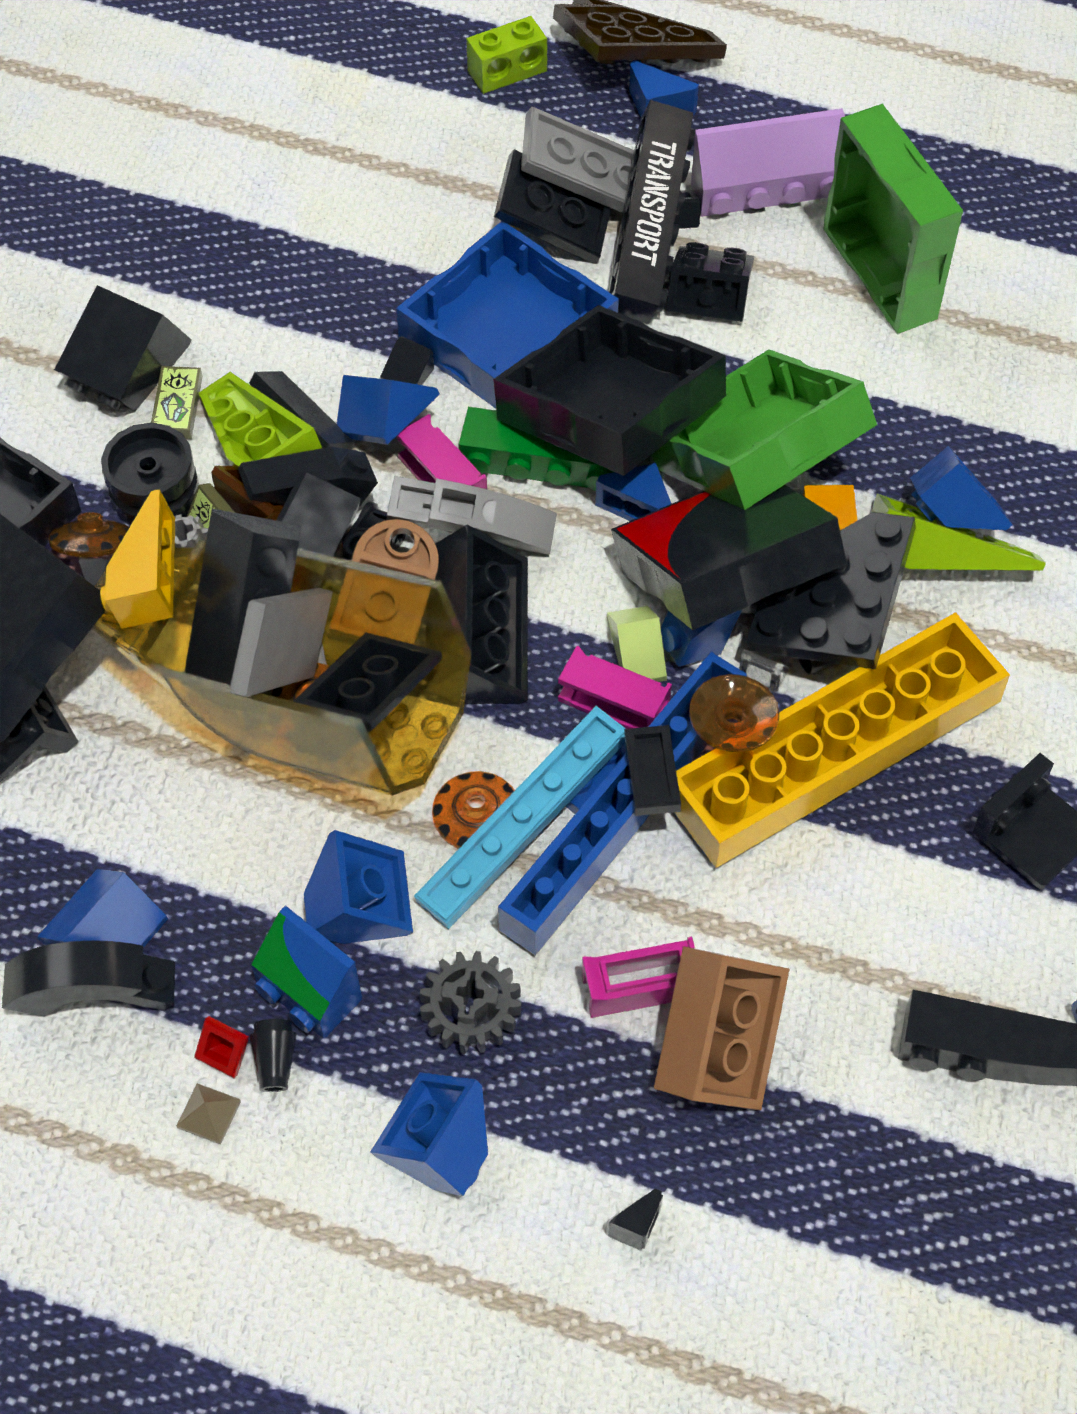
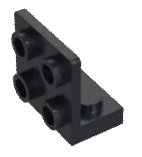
[666,242,754,322]
[0,686,78,782]
[972,752,1077,889]

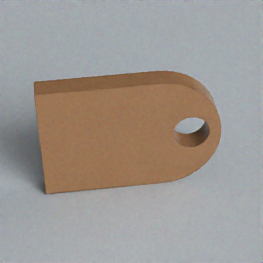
[331,519,439,645]

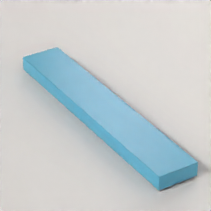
[414,706,626,929]

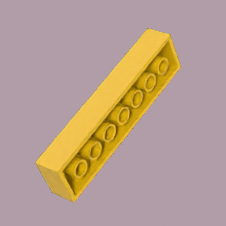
[674,612,1010,868]

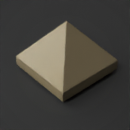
[176,1083,241,1145]

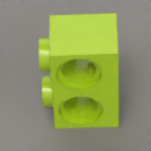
[466,16,547,94]

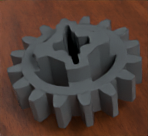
[420,951,522,1054]

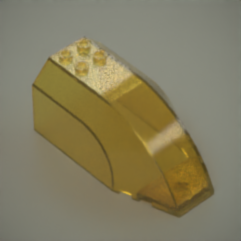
[92,541,471,796]

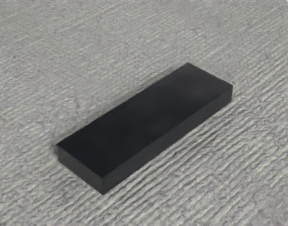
[249,371,356,450]

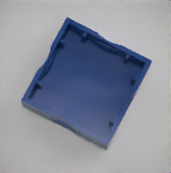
[396,221,619,409]

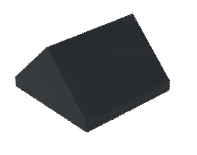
[276,472,361,587]

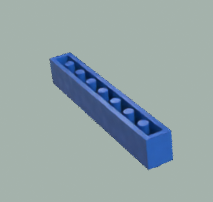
[498,652,747,956]

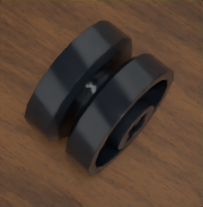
[101,423,199,525]

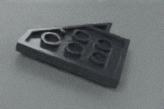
[741,512,916,669]

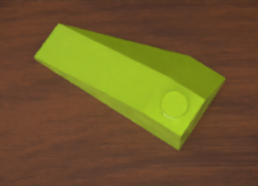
[199,372,322,470]
[872,493,1046,571]

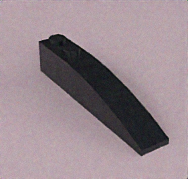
[898,989,1077,1086]

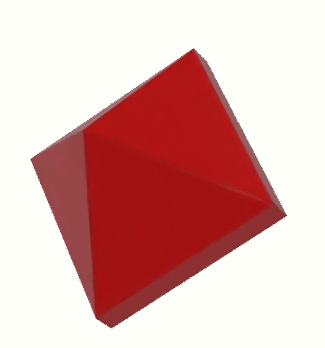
[194,1016,249,1078]

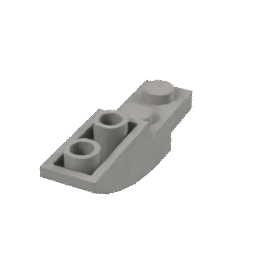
[387,476,557,555]

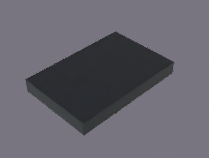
[494,149,611,263]

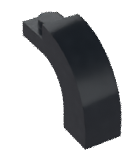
[2,940,175,1017]

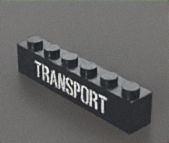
[608,100,695,324]

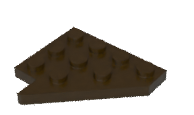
[553,0,727,64]

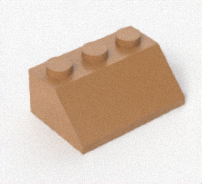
[654,946,790,1110]

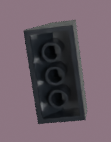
[183,509,302,710]
[429,524,528,704]

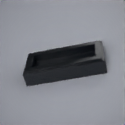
[624,725,681,816]

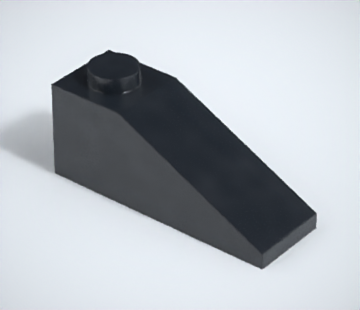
[238,447,378,509]

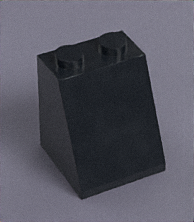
[54,285,192,411]

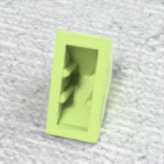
[607,606,667,682]

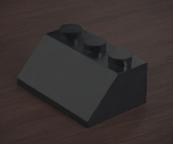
[293,632,443,757]

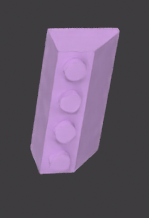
[691,108,845,217]

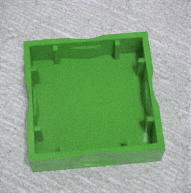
[823,103,963,334]
[652,349,877,510]

